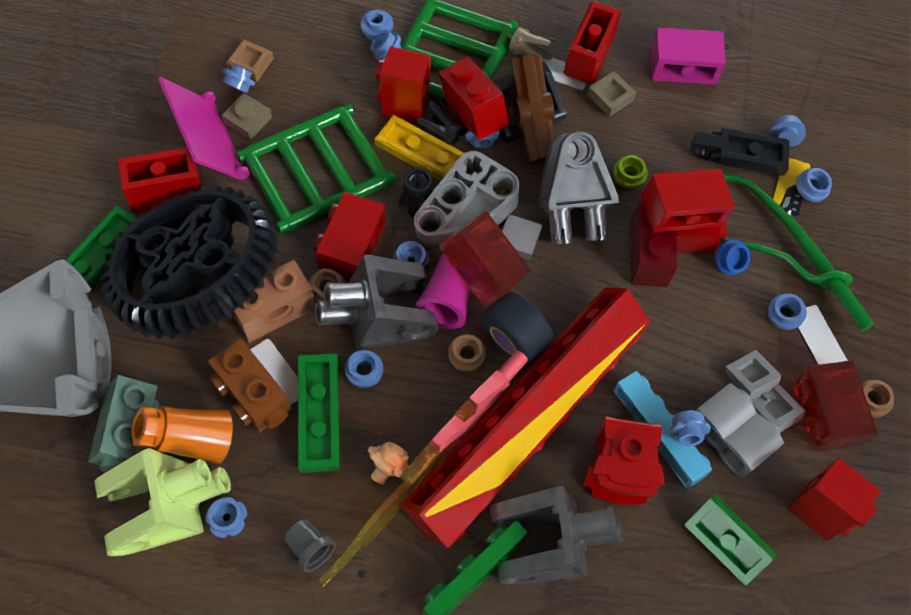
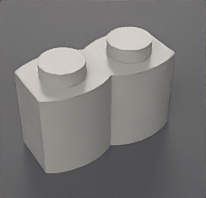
[695,383,785,479]

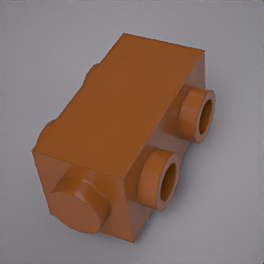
[208,338,292,433]

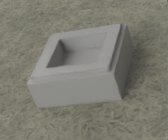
[496,214,543,260]

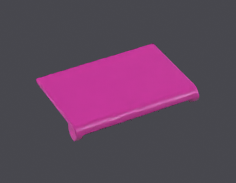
[158,77,250,180]

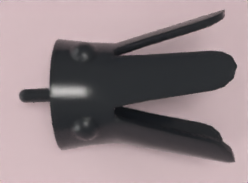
[417,99,467,146]
[398,167,433,217]

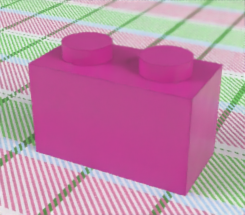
[650,28,726,85]

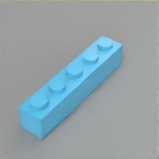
[614,371,713,489]

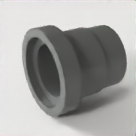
[284,519,337,573]

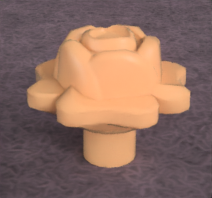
[368,442,412,485]

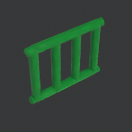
[401,0,518,101]
[235,103,397,234]

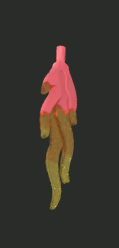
[317,350,528,587]

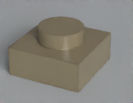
[587,71,637,117]
[222,93,272,140]

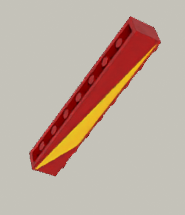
[400,287,651,549]

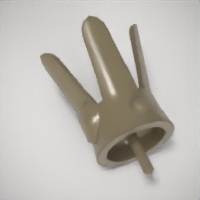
[507,27,558,60]

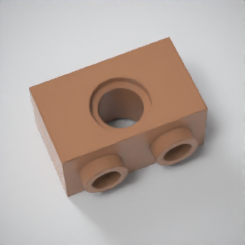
[232,260,315,343]

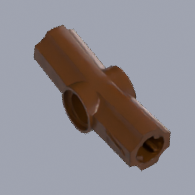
[510,55,555,165]

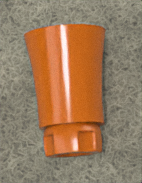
[131,406,233,465]

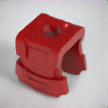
[584,416,665,506]

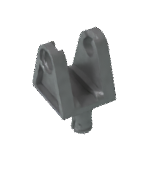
[536,131,619,244]
[315,255,439,350]
[490,486,623,584]

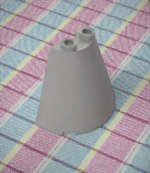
[0,259,112,417]

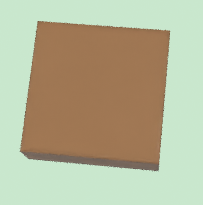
[226,39,274,83]

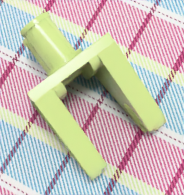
[94,448,231,556]

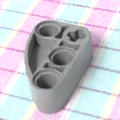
[414,151,519,249]

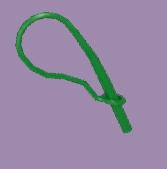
[720,174,875,332]

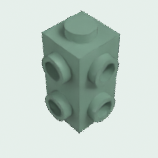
[88,375,159,472]

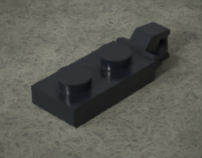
[690,128,789,176]

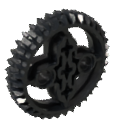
[100,185,278,340]

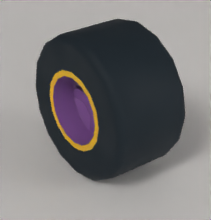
[480,291,554,366]

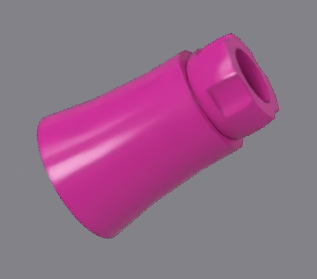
[415,241,480,329]

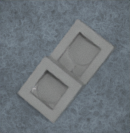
[725,350,805,432]

